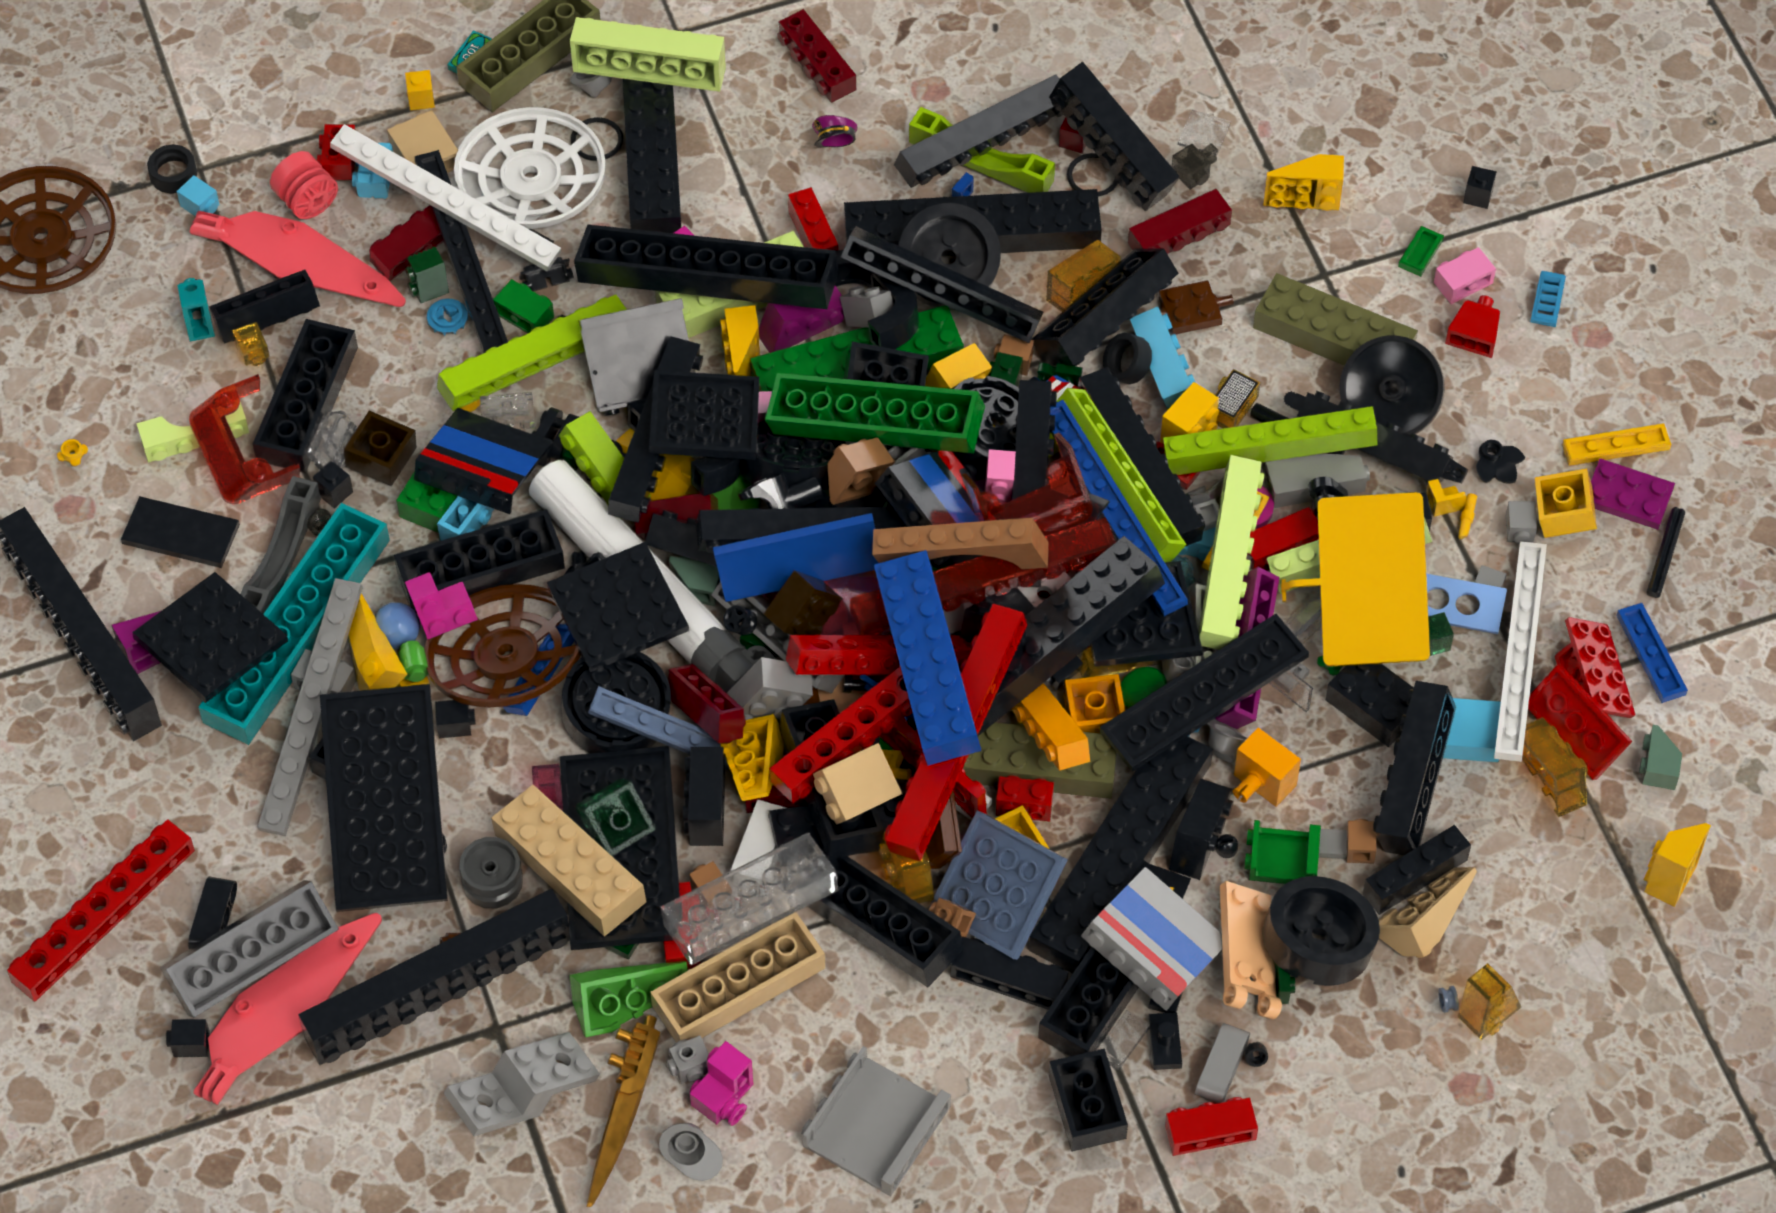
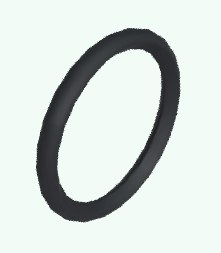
[571,117,623,161]
[1067,153,1118,197]

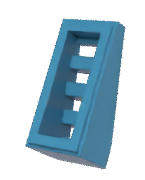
[1530,271,1566,327]

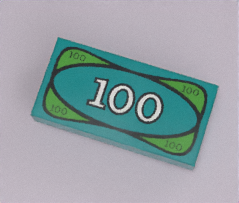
[447,30,492,74]

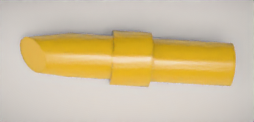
[1458,493,1477,540]

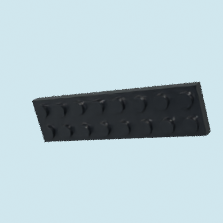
[1100,613,1309,772]

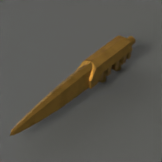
[586,1015,661,1207]

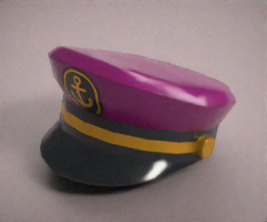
[812,115,858,148]

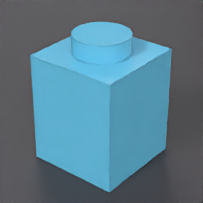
[177,175,220,217]

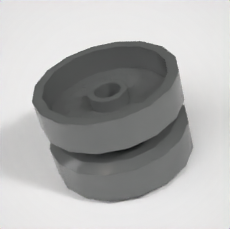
[459,837,523,908]

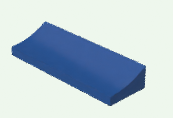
[713,513,878,602]

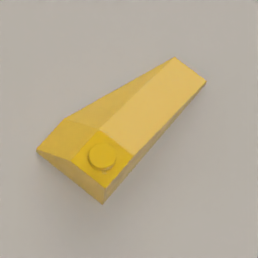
[616,428,700,501]
[347,593,408,691]
[721,714,784,801]

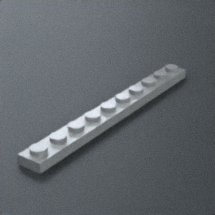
[258,578,363,836]

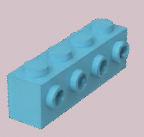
[1130,306,1196,410]
[437,496,494,541]

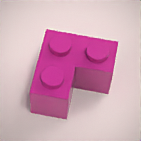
[405,572,478,639]
[690,1041,754,1125]

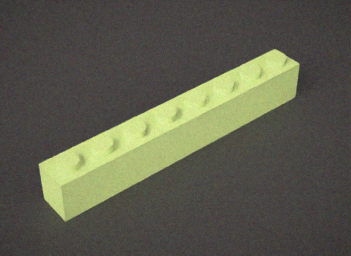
[1198,455,1264,650]

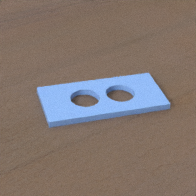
[1426,574,1507,634]

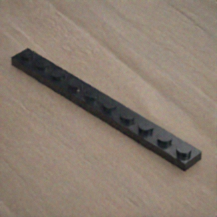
[415,150,508,353]

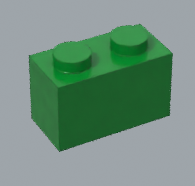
[493,279,554,333]

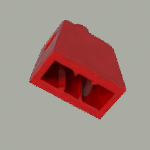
[1445,295,1500,358]

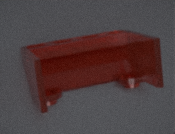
[189,374,300,504]
[961,432,1093,538]

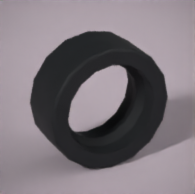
[147,144,197,194]
[1103,332,1152,384]

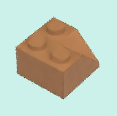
[828,437,895,505]

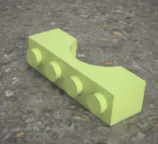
[136,394,249,463]

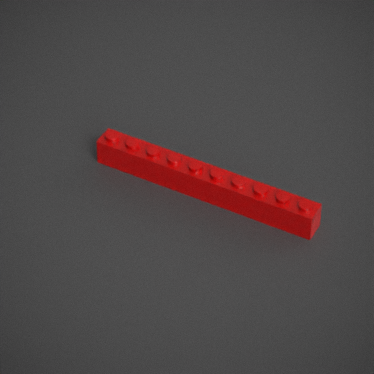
[884,604,1027,862]

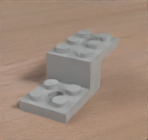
[444,1032,600,1136]

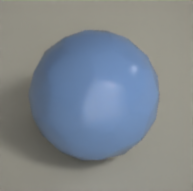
[375,603,420,650]

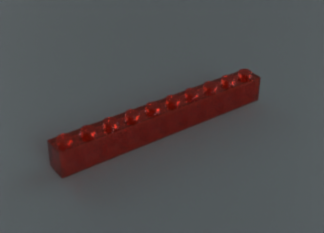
[849,517,1116,635]

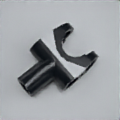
[738,473,823,509]

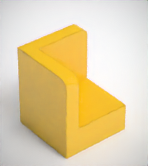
[1426,479,1466,517]

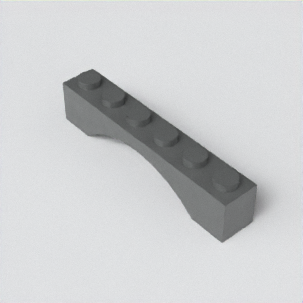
[240,476,321,614]

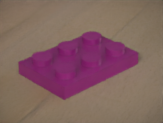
[1591,458,1675,530]

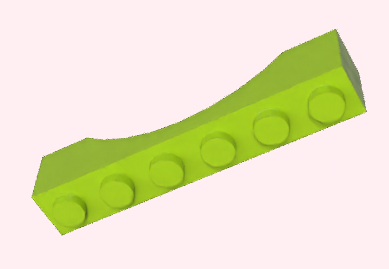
[909,107,1055,193]

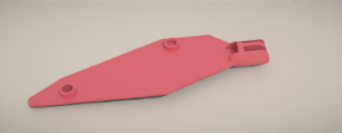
[189,211,406,307]
[193,913,382,1105]

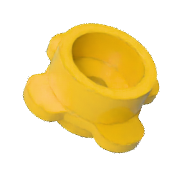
[57,439,88,466]

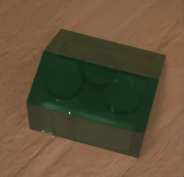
[574,778,656,856]

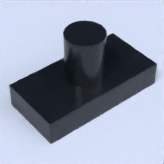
[1149,1012,1182,1070]

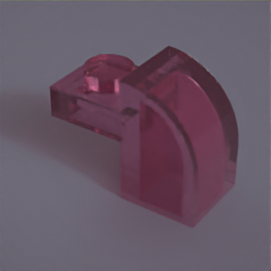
[532,764,563,811]

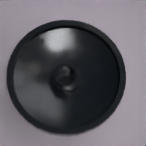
[1339,335,1445,437]

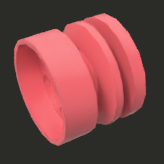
[270,151,338,219]

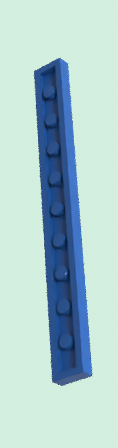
[1050,400,1188,616]

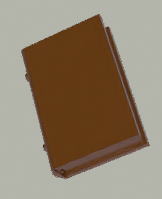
[922,791,962,869]

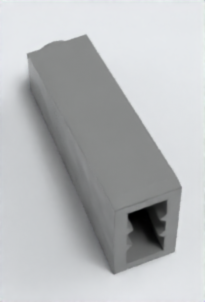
[1261,453,1370,508]

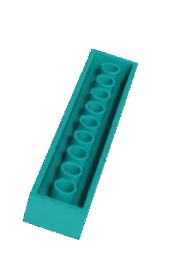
[198,503,390,745]

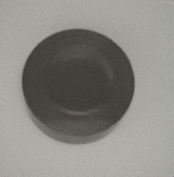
[307,509,332,536]

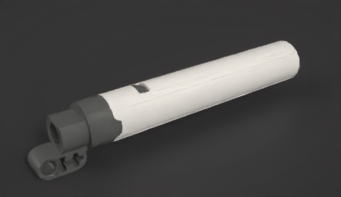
[529,460,777,693]

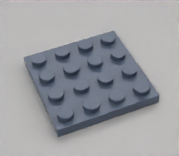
[928,810,1068,960]

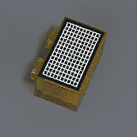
[1215,369,1260,429]

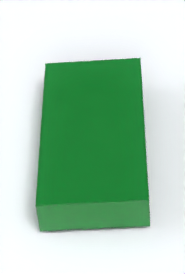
[1398,226,1444,277]

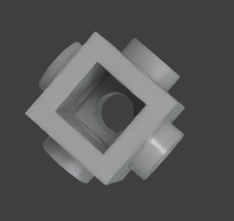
[666,1036,709,1084]

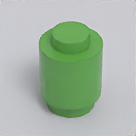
[398,641,428,682]

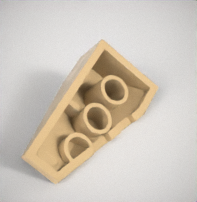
[1379,867,1477,958]

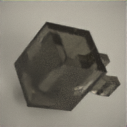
[1171,143,1218,190]

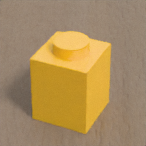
[405,70,435,111]

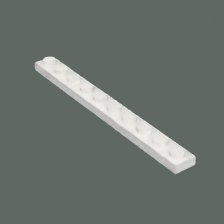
[330,124,561,271]
[1494,541,1547,762]

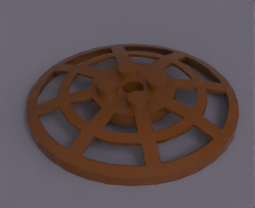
[0,166,116,294]
[424,584,581,708]

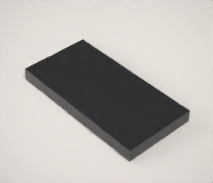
[121,496,240,568]

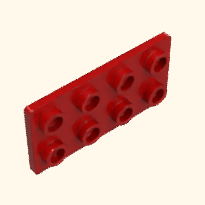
[1554,617,1635,718]

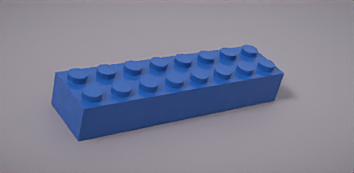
[874,550,982,766]

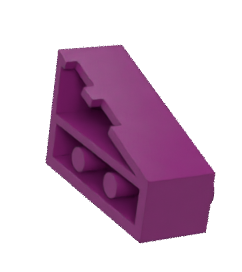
[759,286,844,353]
[111,611,161,674]

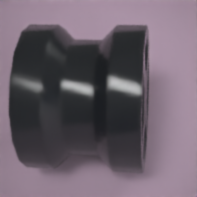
[723,606,757,636]

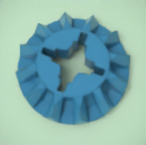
[427,299,468,336]

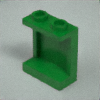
[1244,820,1321,884]

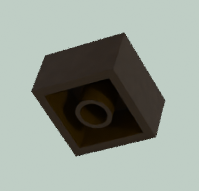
[344,410,417,486]
[764,570,843,635]

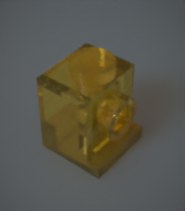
[232,322,270,366]

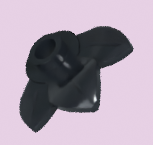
[1476,439,1525,484]

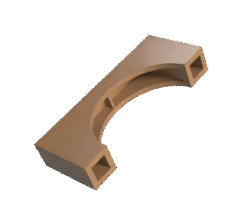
[872,518,1048,569]

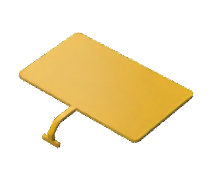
[1281,492,1430,666]

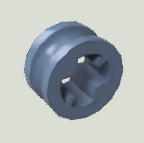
[1438,986,1459,1013]

